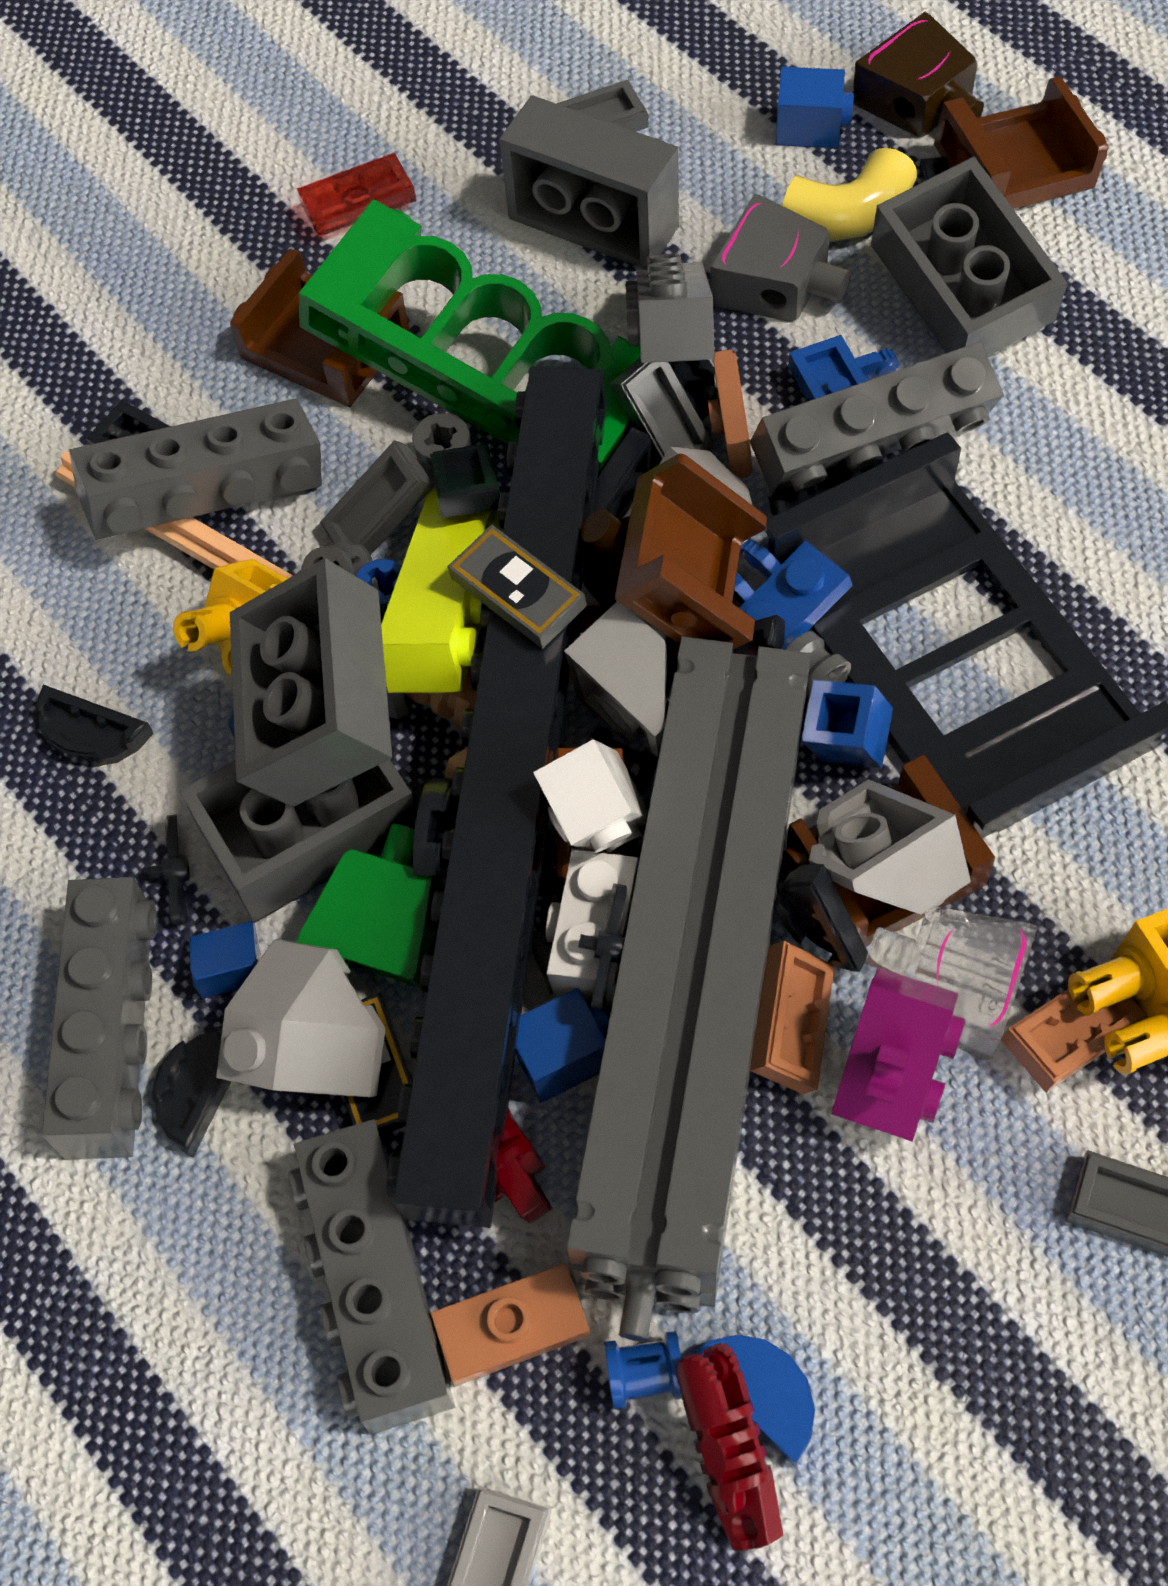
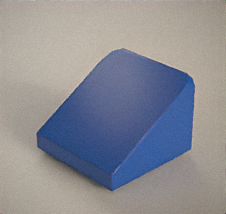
[190,921,261,999]

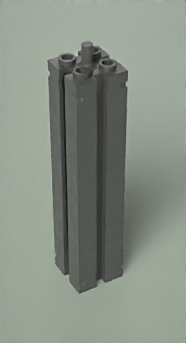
[567,636,811,1341]

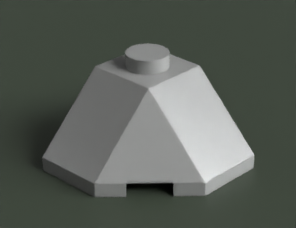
[564,601,669,758]
[809,779,971,915]
[216,939,386,1097]

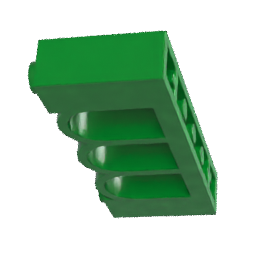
[299,199,641,476]

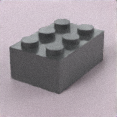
[499,95,679,266]
[871,157,1068,356]
[230,558,392,807]
[179,759,417,922]

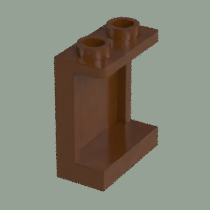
[934,76,1108,209]
[230,248,410,407]
[614,453,767,650]
[783,755,996,947]

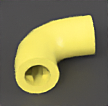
[782,148,917,242]

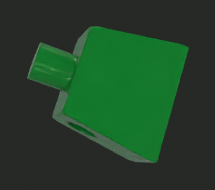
[296,824,445,988]

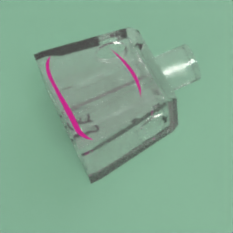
[865,906,1038,1064]

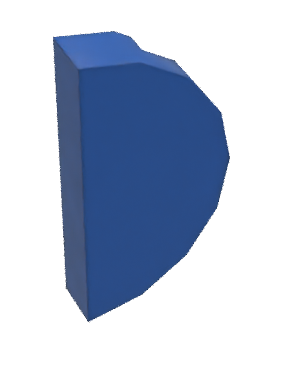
[691,1335,815,1467]

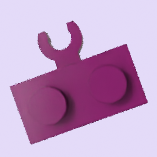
[831,967,966,1142]

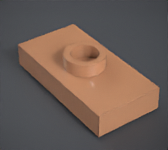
[707,349,753,478]
[750,941,835,1094]
[1000,989,1149,1093]
[431,1263,591,1387]

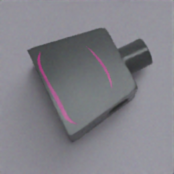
[710,193,851,322]

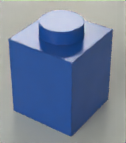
[776,67,854,148]
[801,680,893,769]
[516,988,609,1104]

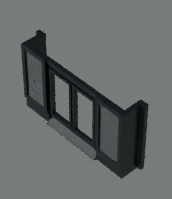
[764,432,1168,839]

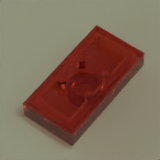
[297,152,417,238]

